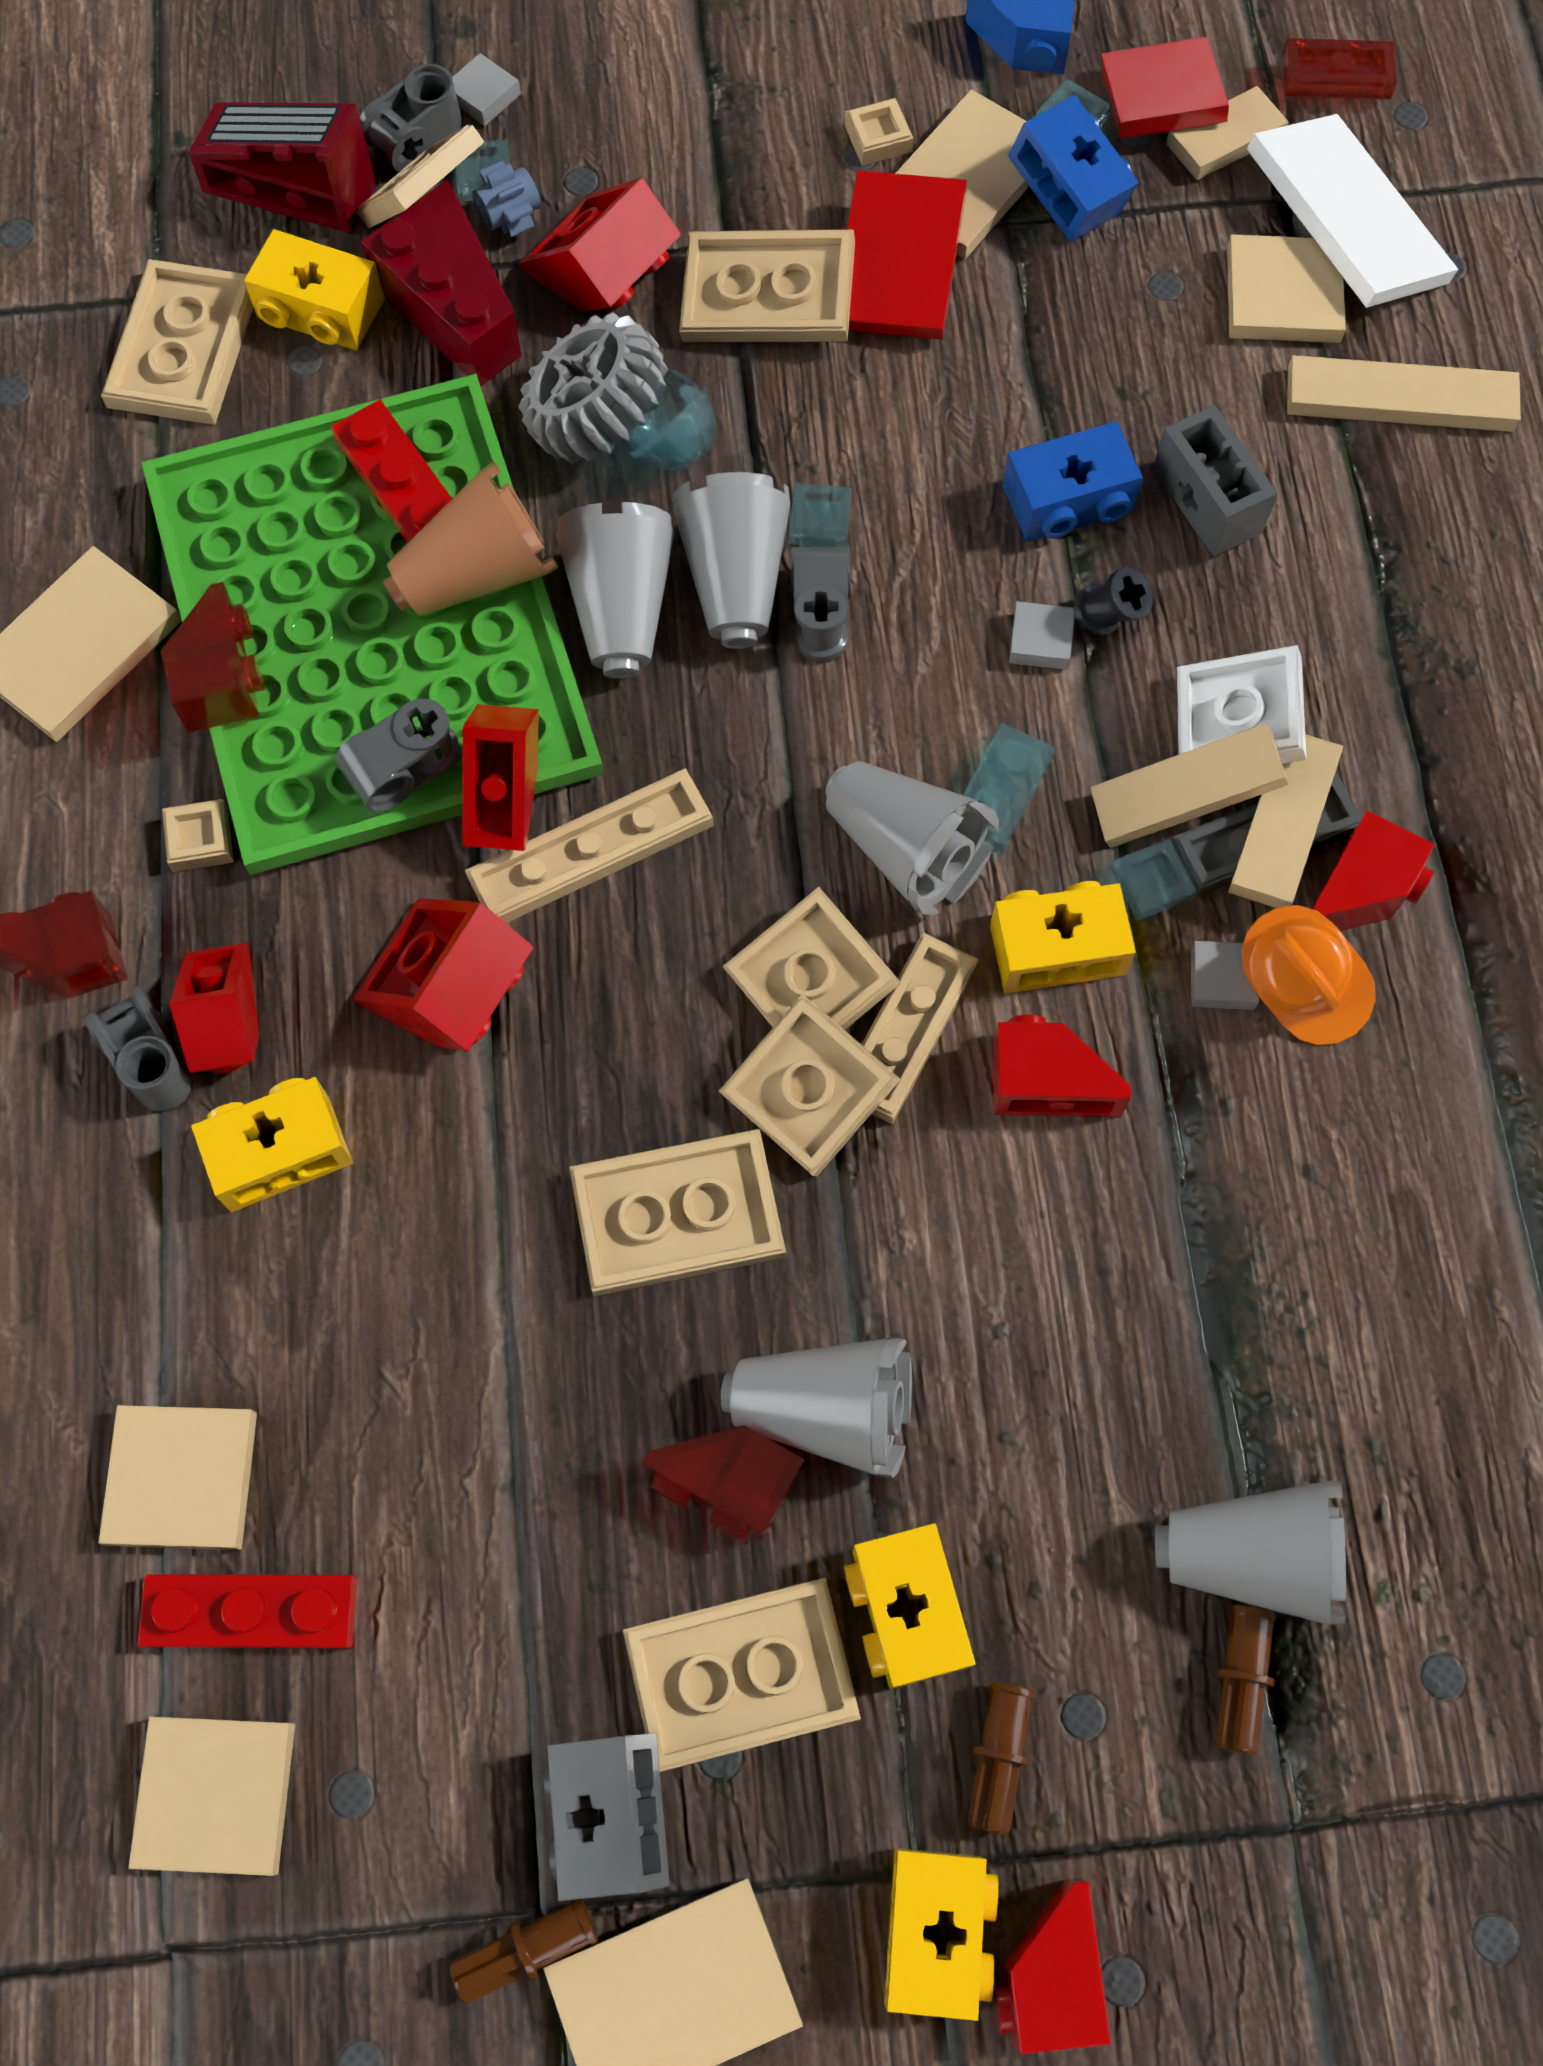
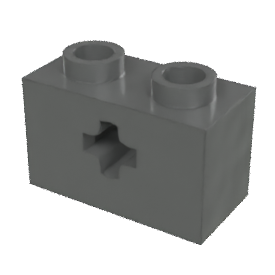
[1153,405,1278,557]
[544,1734,670,1901]

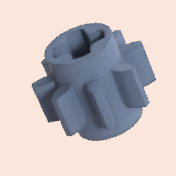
[472,160,541,237]

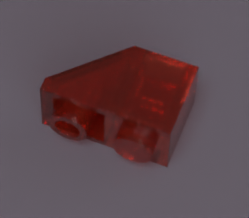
[161,582,265,733]
[0,890,128,999]
[643,1425,804,1543]

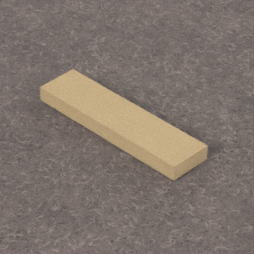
[1287,355,1521,432]
[465,768,713,923]

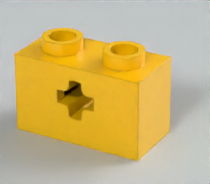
[244,229,385,350]
[990,881,1136,994]
[191,1077,354,1213]
[844,1523,976,1690]
[884,1848,998,2021]

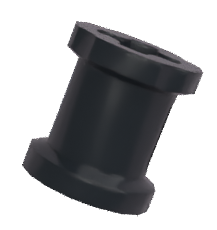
[1073,567,1153,637]

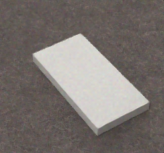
[1247,114,1458,308]

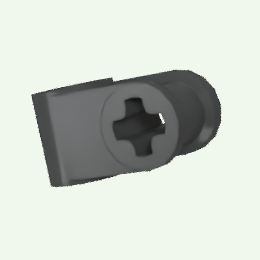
[360,64,463,172]
[791,546,851,662]
[335,698,460,813]
[83,984,192,1111]

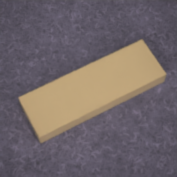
[1090,722,1289,848]
[1228,734,1344,908]
[861,932,979,1125]

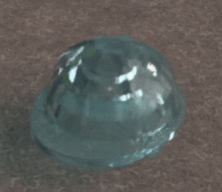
[627,369,716,470]

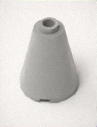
[673,472,791,649]
[556,502,675,678]
[825,761,999,916]
[721,1338,912,1478]
[1155,1481,1346,1626]

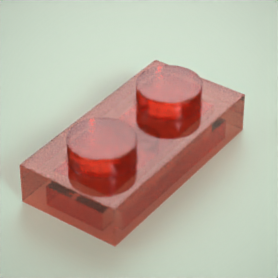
[1282,38,1397,100]

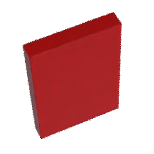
[847,170,967,340]

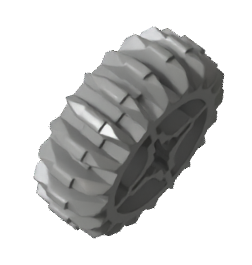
[518,312,668,464]

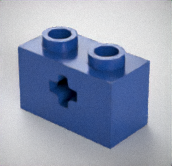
[1008,94,1139,243]
[1002,421,1143,542]

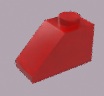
[463,704,539,851]
[1311,810,1435,931]
[169,942,260,1074]
[992,1015,1131,1117]
[994,1878,1111,2054]

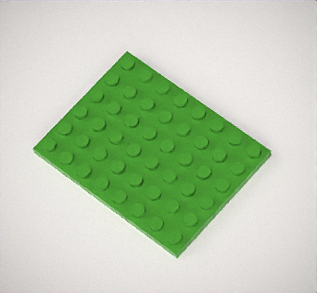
[141,374,604,875]

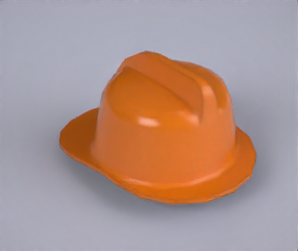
[1241,905,1376,1045]

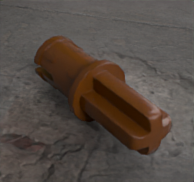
[1216,1605,1276,1755]
[968,1682,1035,1835]
[450,1899,598,2003]

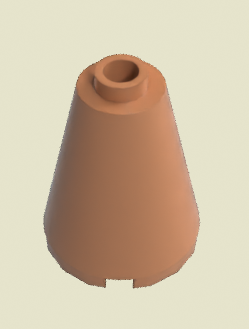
[383,461,558,617]

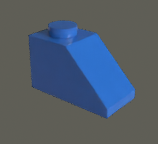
[965,0,1075,74]

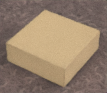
[844,98,913,166]
[162,799,234,872]

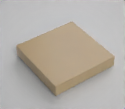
[356,125,484,229]
[1227,234,1346,343]
[722,887,900,1030]
[719,994,901,1176]
[99,1405,257,1550]
[128,1717,295,1876]

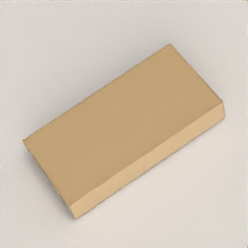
[1166,86,1289,181]

